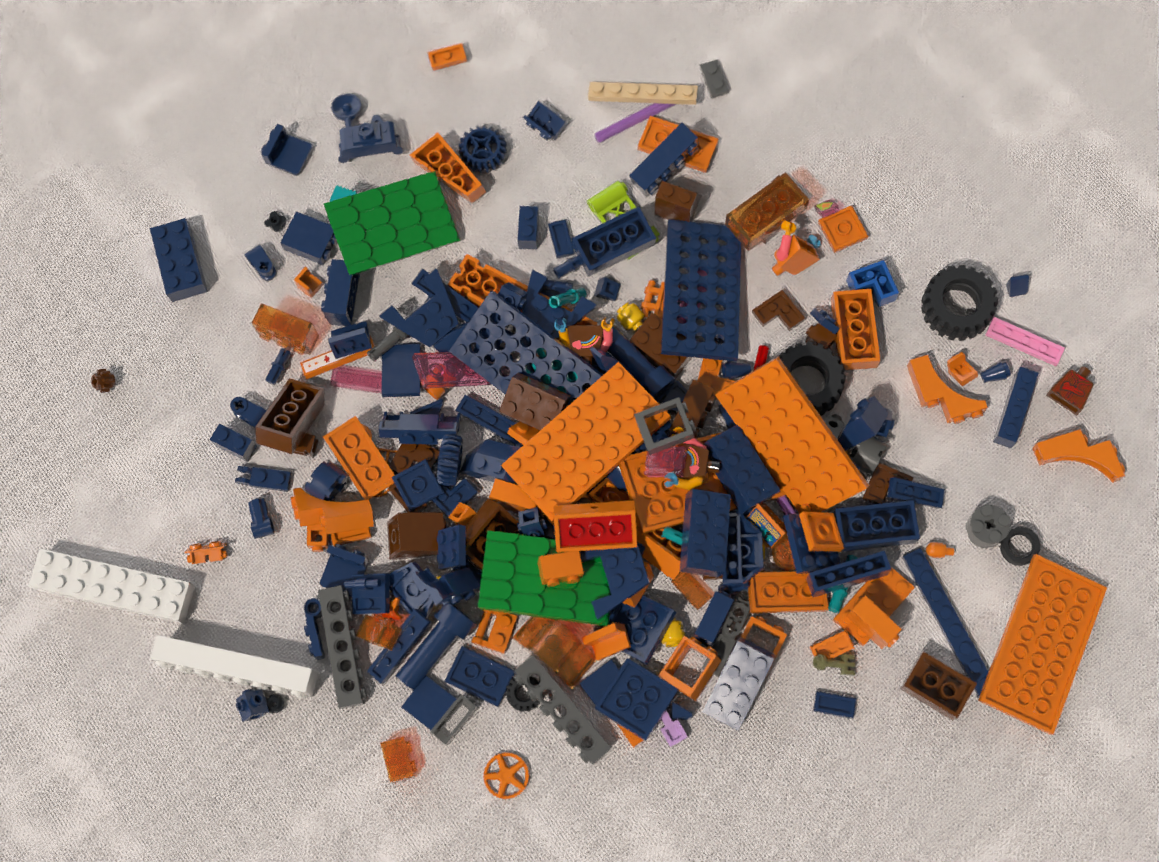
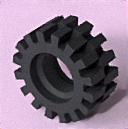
[506,676,543,712]

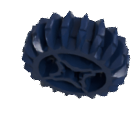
[458,124,507,174]
[437,434,463,486]

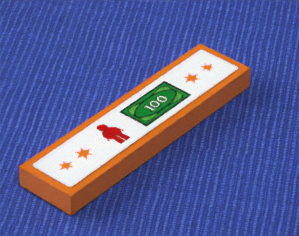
[300,336,375,380]

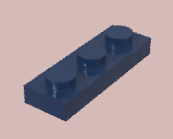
[887,477,945,509]

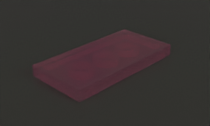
[412,352,492,388]

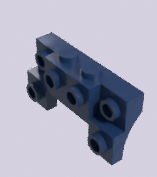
[378,412,461,445]
[411,558,482,605]

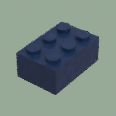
[321,259,360,326]

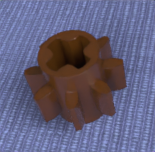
[91,369,115,393]

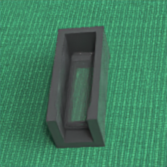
[430,694,478,746]

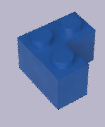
[846,260,899,307]

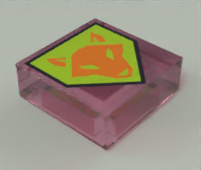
[814,199,839,218]

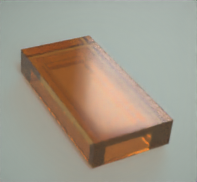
[671,572,712,611]

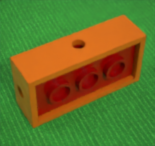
[554,501,637,552]

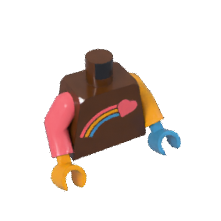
[554,317,615,366]
[665,427,721,490]

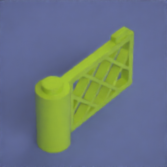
[587,181,660,260]

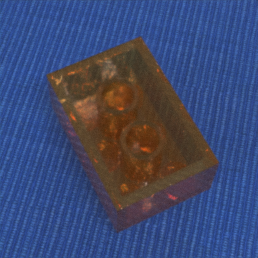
[252,303,319,355]

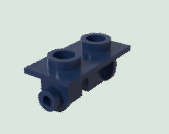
[540,280,573,298]

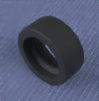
[1000,527,1040,566]

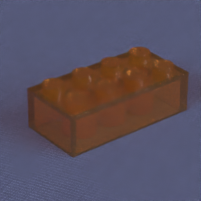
[725,172,809,252]

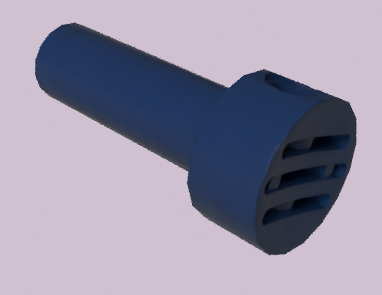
[608,323,676,400]
[396,603,477,690]

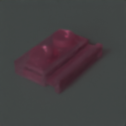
[644,447,687,477]

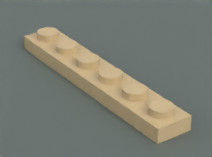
[588,82,698,105]

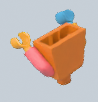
[772,220,821,276]

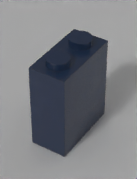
[280,211,337,265]
[694,591,734,647]

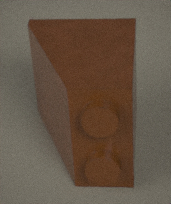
[654,181,702,222]
[387,513,446,560]

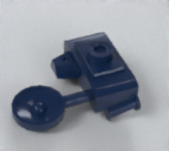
[331,93,403,163]

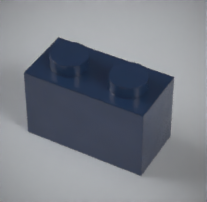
[517,206,539,250]
[210,423,257,462]

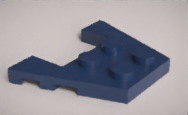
[379,268,459,347]
[522,270,597,340]
[579,544,650,620]
[389,561,434,642]

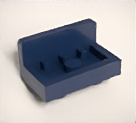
[523,101,568,140]

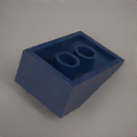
[838,396,889,451]

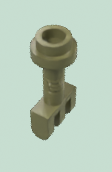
[813,654,855,676]

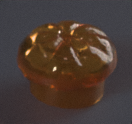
[772,536,795,570]

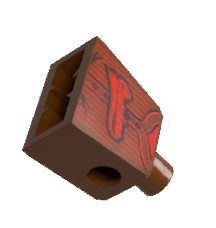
[1046,367,1094,416]

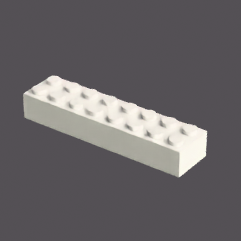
[28,549,195,624]
[150,635,319,699]

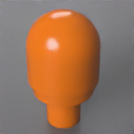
[926,542,954,558]

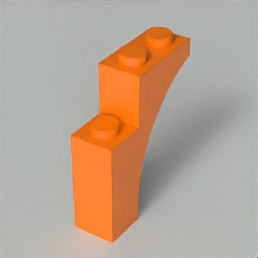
[907,355,988,424]
[1032,429,1125,483]
[290,488,374,534]

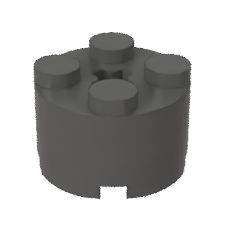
[849,436,888,478]
[966,504,1010,548]

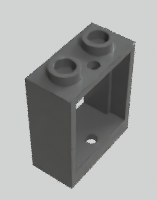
[634,397,696,455]

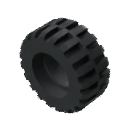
[921,265,998,341]
[779,342,846,416]

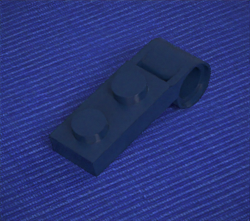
[304,598,325,660]

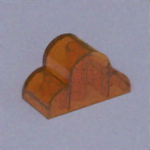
[512,616,597,690]

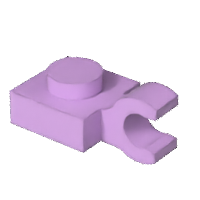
[660,711,688,747]

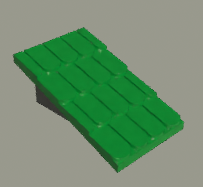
[323,171,460,276]
[478,531,611,626]

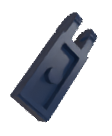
[235,466,292,492]

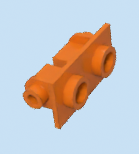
[184,541,227,564]

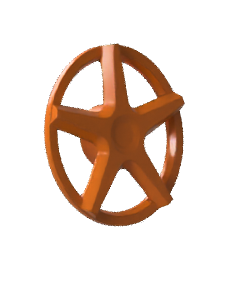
[483,753,529,799]

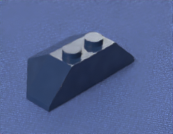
[460,439,520,485]
[722,513,763,585]

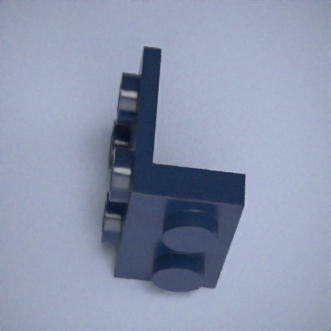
[261,124,313,176]
[320,544,369,597]

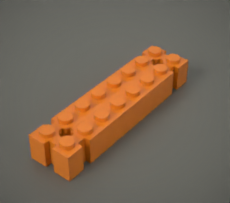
[447,254,597,342]

